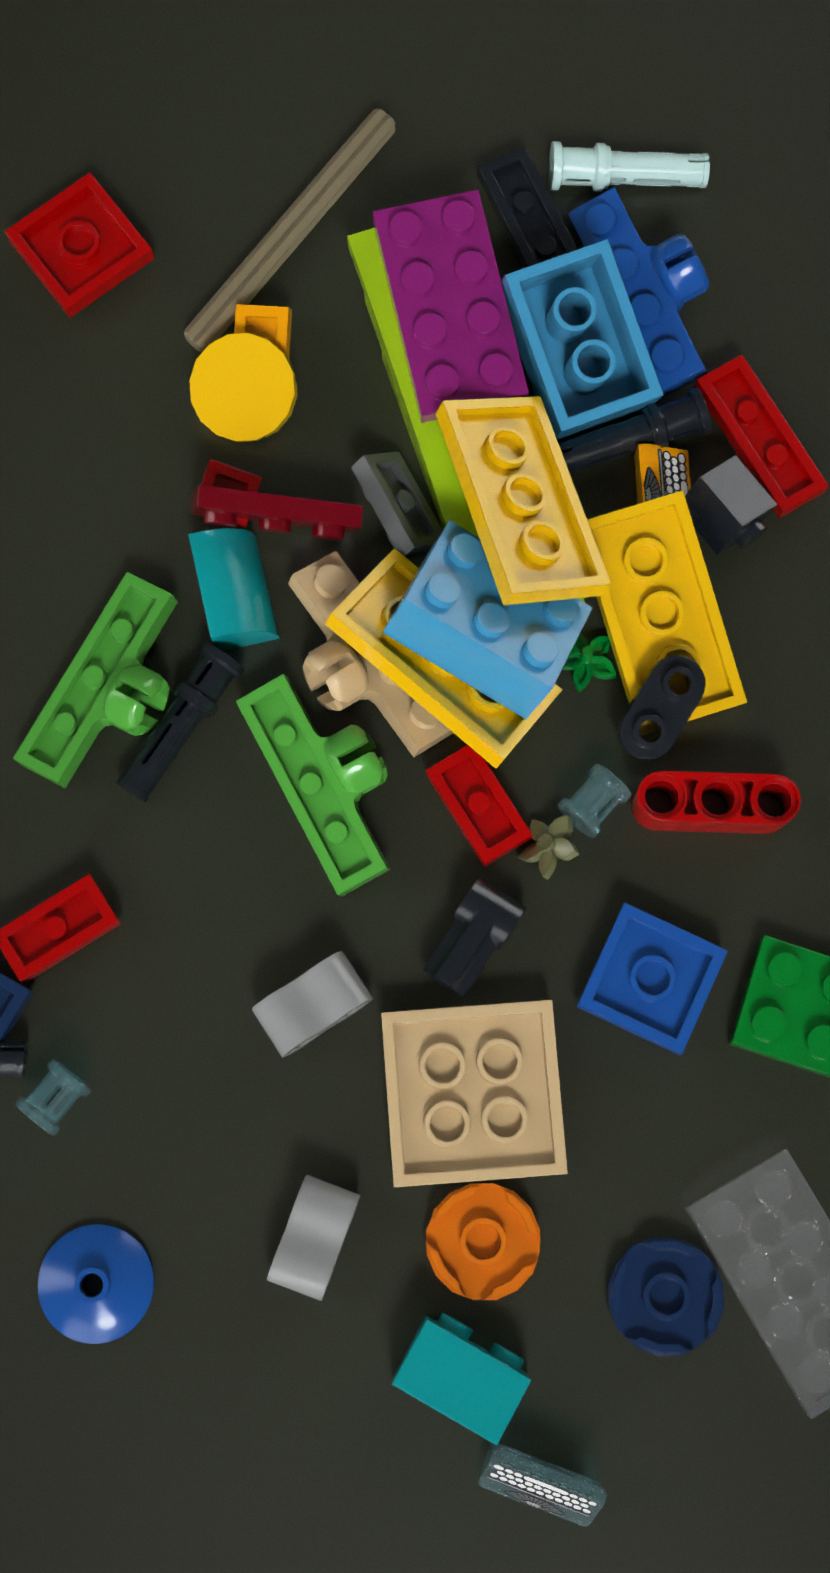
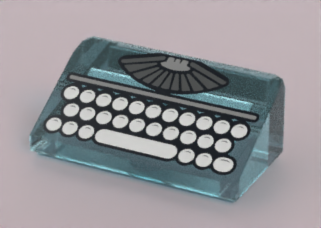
[478,1443,608,1526]

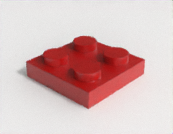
[4,172,155,318]

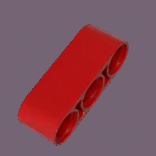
[631,771,801,834]

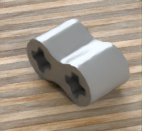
[252,951,373,1058]
[267,1175,361,1301]

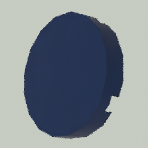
[607,1237,724,1356]

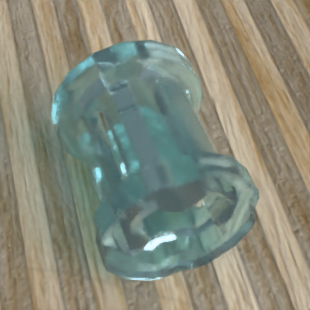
[557,763,631,838]
[15,1058,92,1136]

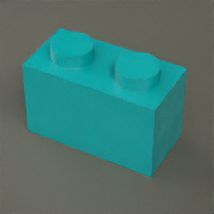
[392,1313,531,1445]

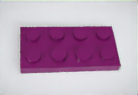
[373,190,529,423]

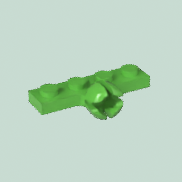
[13,572,178,788]
[236,674,390,896]

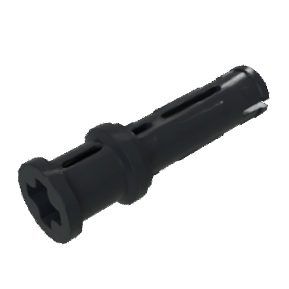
[558,388,712,474]
[116,642,245,803]

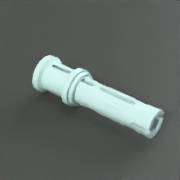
[548,141,710,192]

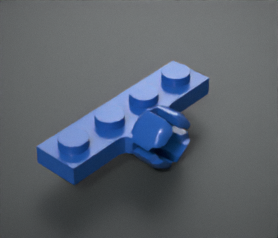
[568,187,709,399]

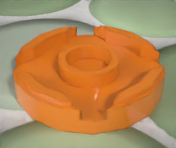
[426,1183,540,1300]

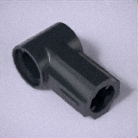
[423,877,527,998]

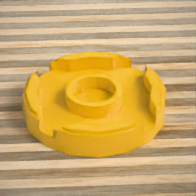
[189,333,298,442]

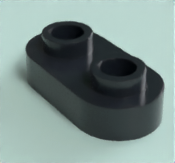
[617,656,706,760]

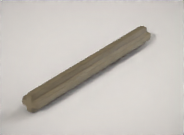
[184,108,395,353]

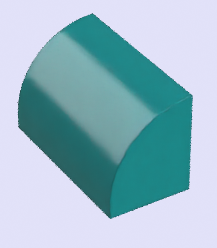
[188,528,280,651]

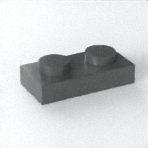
[351,451,443,558]

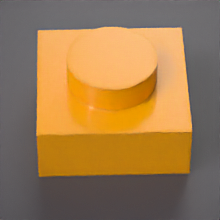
[234,304,292,358]

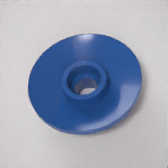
[38,1224,155,1344]

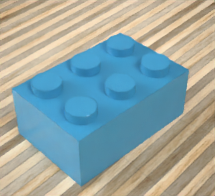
[501,239,663,440]
[382,520,593,719]

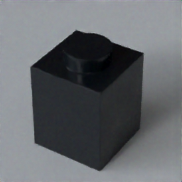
[685,455,777,555]

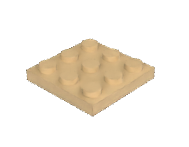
[381,1000,568,1187]

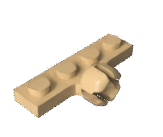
[288,551,453,757]

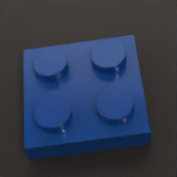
[576,902,728,1055]

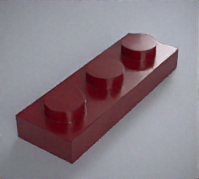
[190,485,363,540]

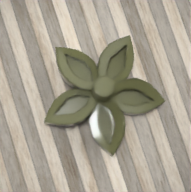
[517,815,579,880]

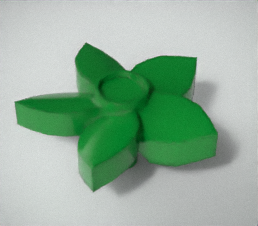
[562,633,616,693]

